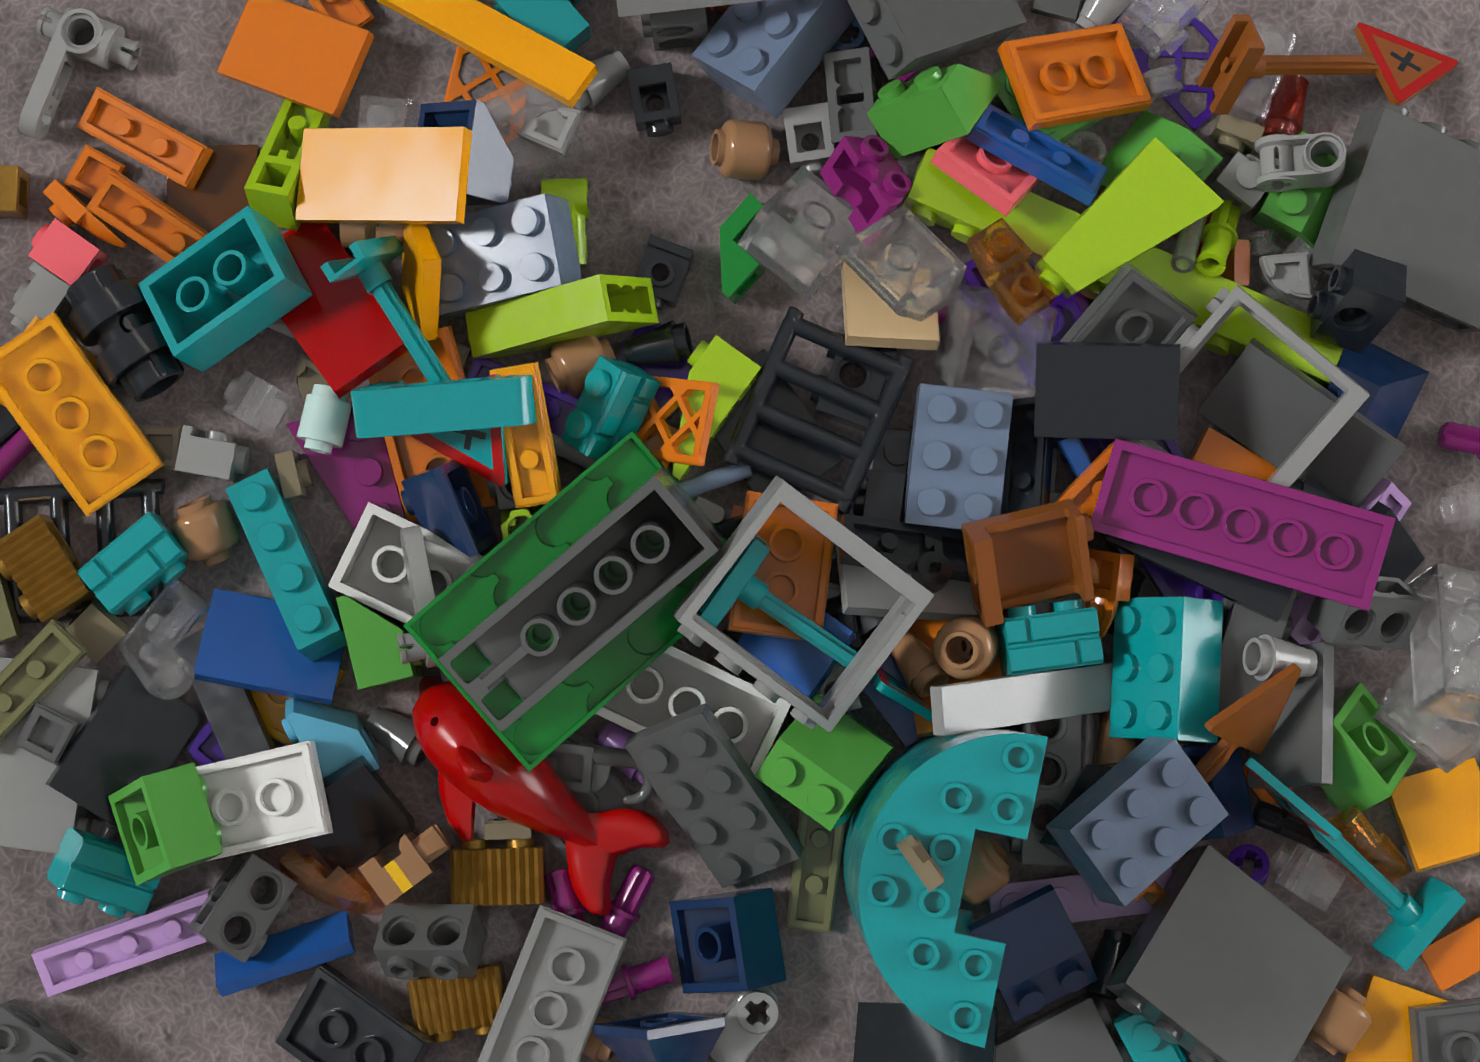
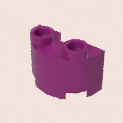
[820,135,911,243]

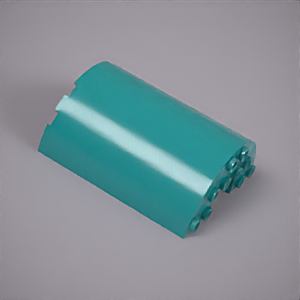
[843,728,1048,1048]

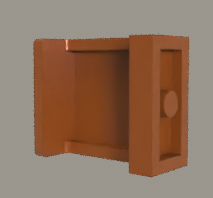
[961,499,1099,627]

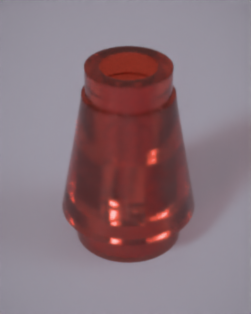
[1258,75,1309,137]

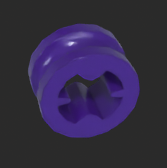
[1228,844,1270,886]

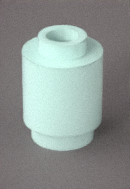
[297,384,352,455]

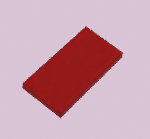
[281,222,408,399]

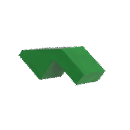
[719,193,770,304]

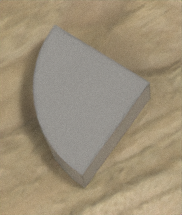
[520,107,582,157]
[1259,252,1313,300]

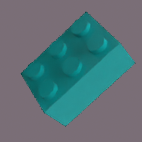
[138,206,313,372]
[1109,597,1223,743]

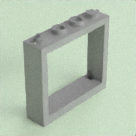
[1123,285,1370,488]
[672,475,934,733]

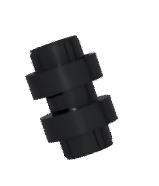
[66,264,184,402]

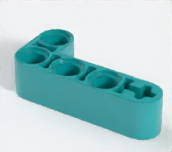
[351,374,537,438]

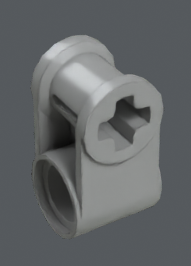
[1254,132,1347,193]
[709,986,779,1062]

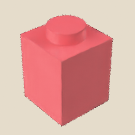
[28,218,110,286]

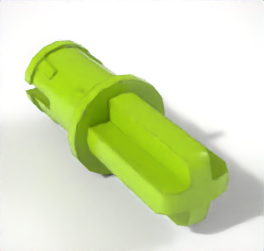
[1196,199,1241,277]

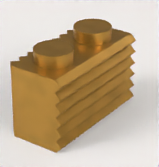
[0,514,95,623]
[449,837,547,906]
[407,961,507,1043]

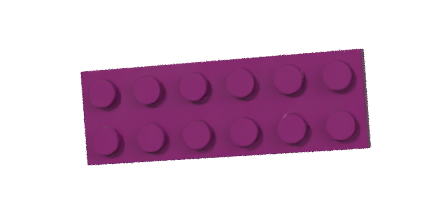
[1091,439,1396,611]

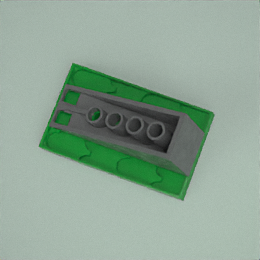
[403,430,727,772]

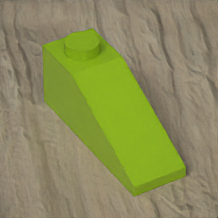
[244,99,331,231]
[672,335,761,482]

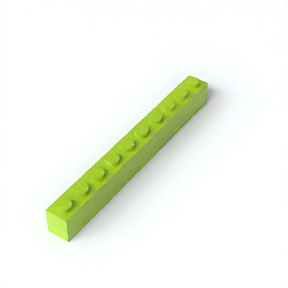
[900,147,1343,387]

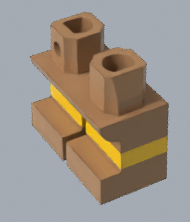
[358,824,454,906]

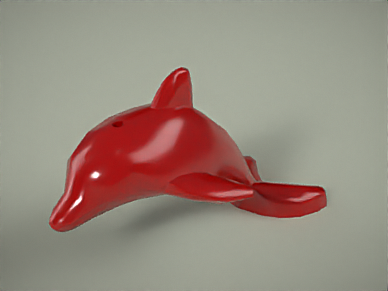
[412,676,670,916]

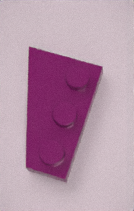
[286,406,406,529]

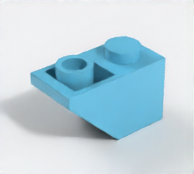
[281,698,380,779]

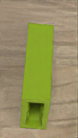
[1034,137,1224,298]
[465,274,659,359]

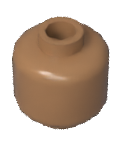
[710,119,780,181]
[545,335,616,397]
[171,495,240,567]
[934,616,1000,679]
[961,835,1012,905]
[1307,984,1372,1056]

